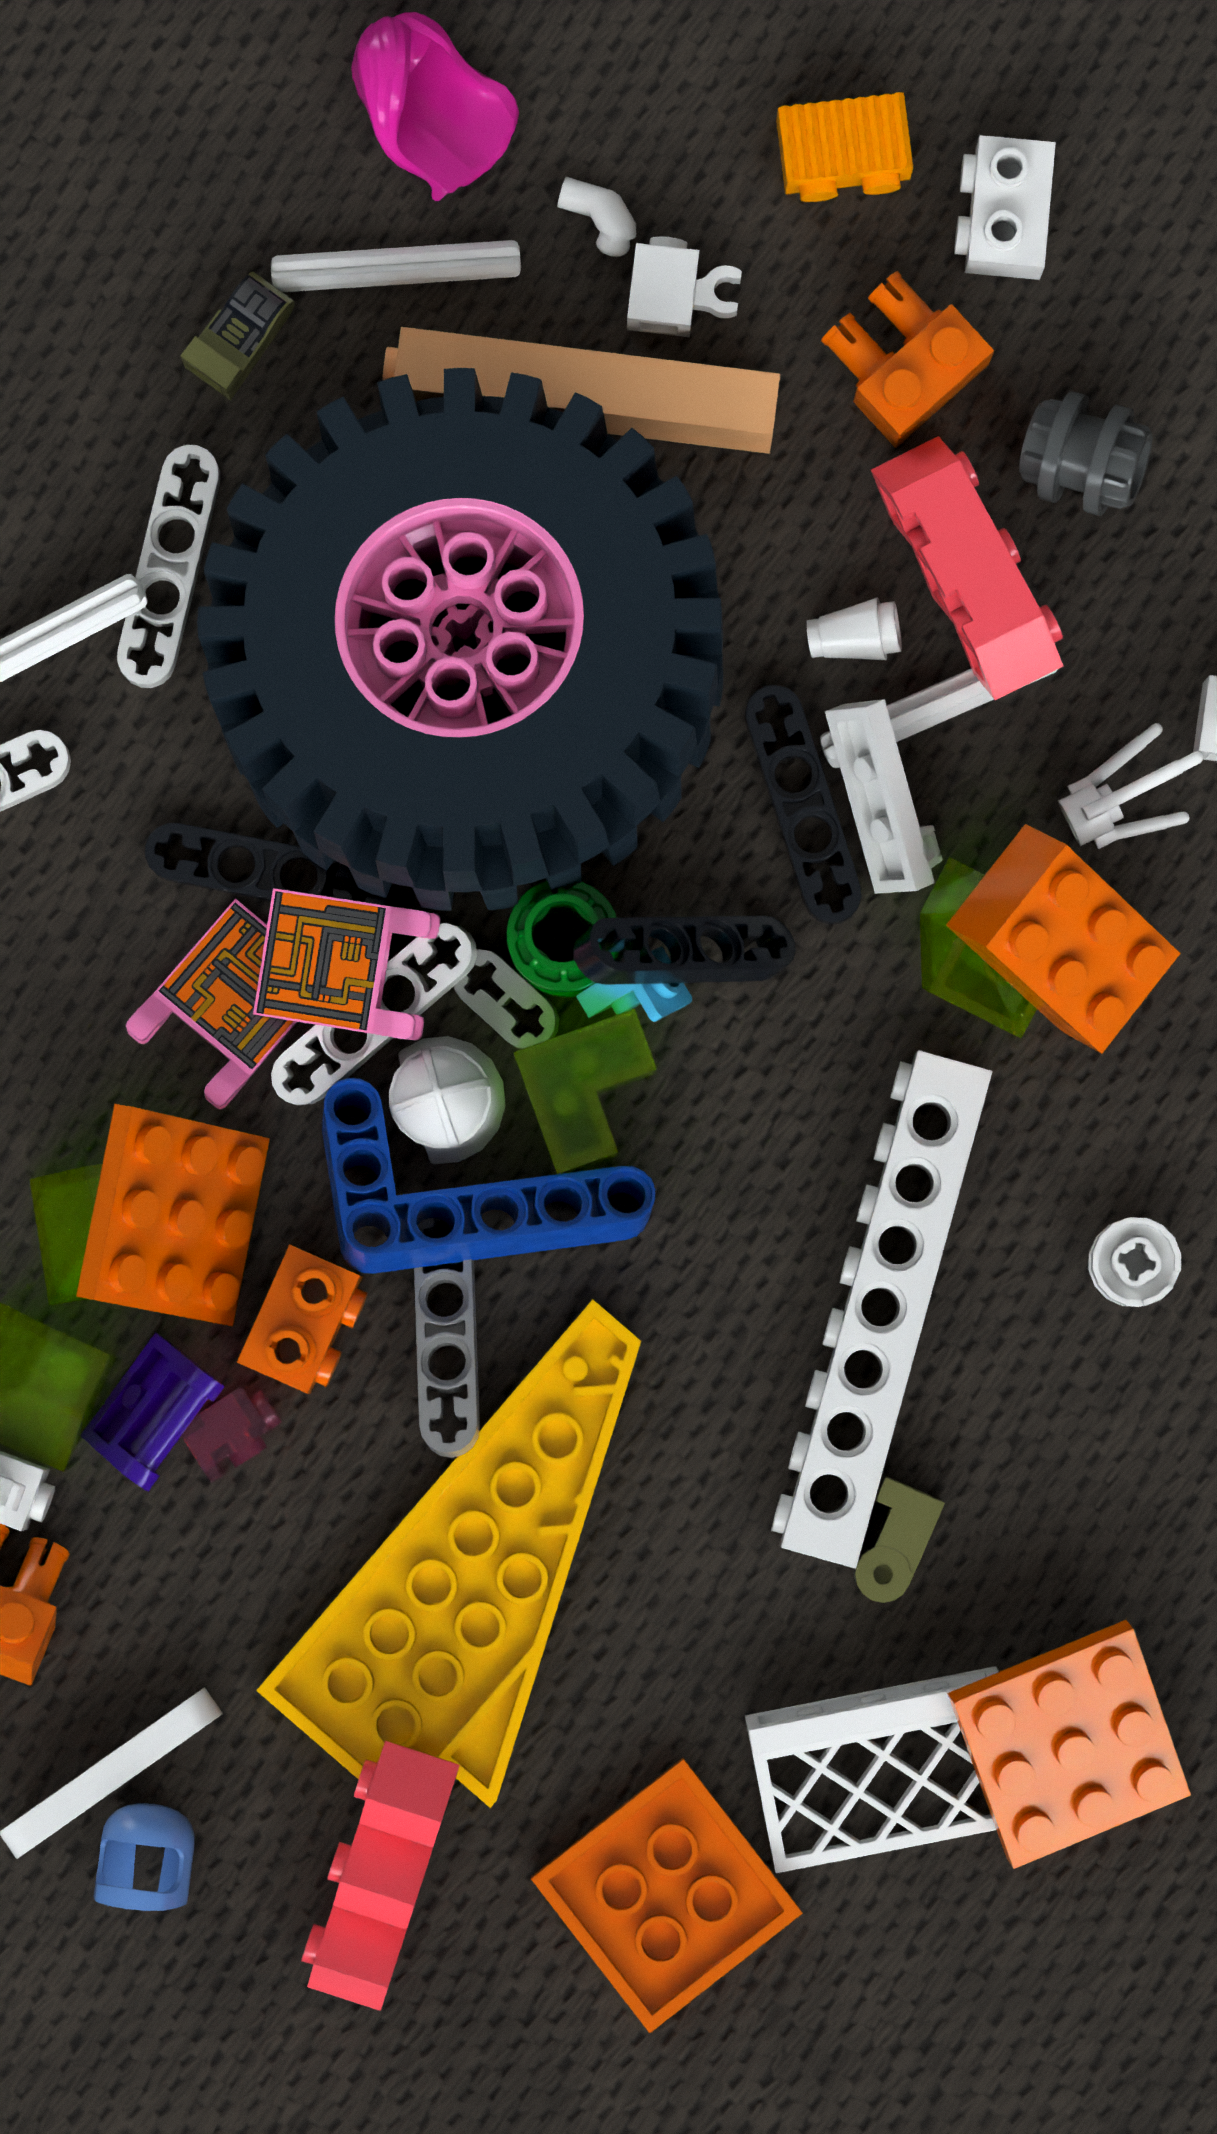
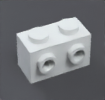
[954,135,1056,280]

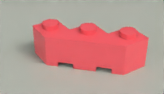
[871,436,1063,701]
[302,1741,460,2011]

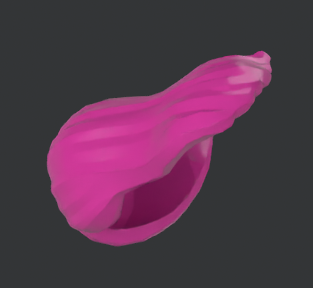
[351,12,519,201]

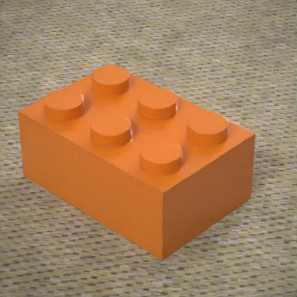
[946,824,1181,1054]

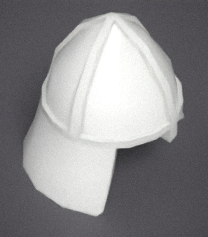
[389,1036,506,1164]

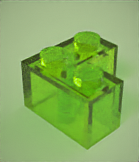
[513,1009,657,1175]

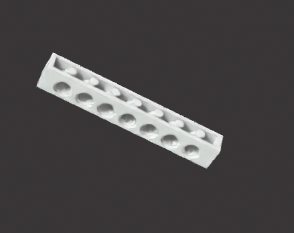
[771,1050,992,1569]

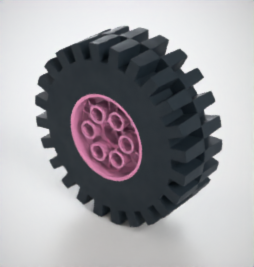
[197,368,723,911]

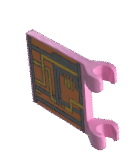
[253,888,440,1041]
[126,898,297,1110]

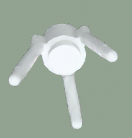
[1058,723,1203,849]

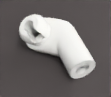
[557,177,636,257]

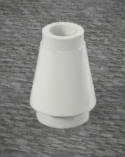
[807,597,902,660]

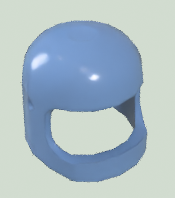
[93,1803,195,1911]

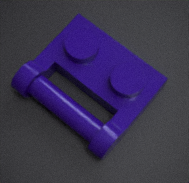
[80,1332,225,1492]

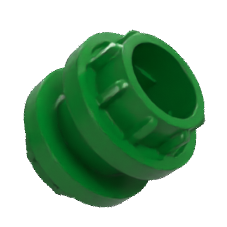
[507,881,619,997]

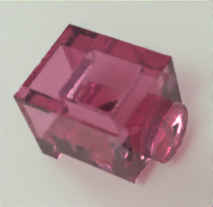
[181,1386,282,1483]

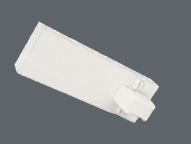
[825,699,943,894]

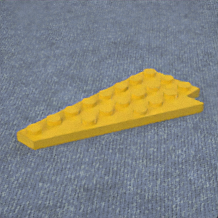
[256,1299,641,1808]

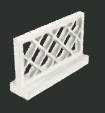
[745,1666,999,1873]

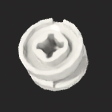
[1088,1217,1181,1307]

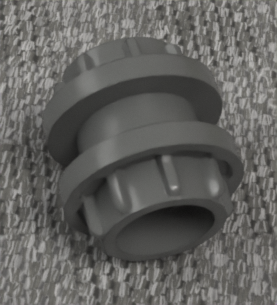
[1019,391,1153,516]

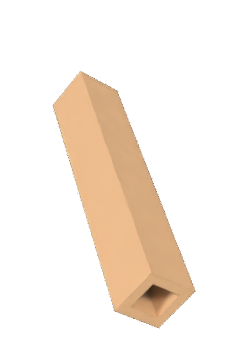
[383,327,780,454]

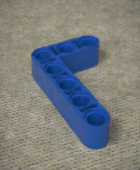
[322,1078,656,1274]

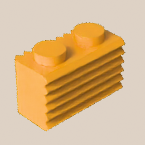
[776,92,913,202]

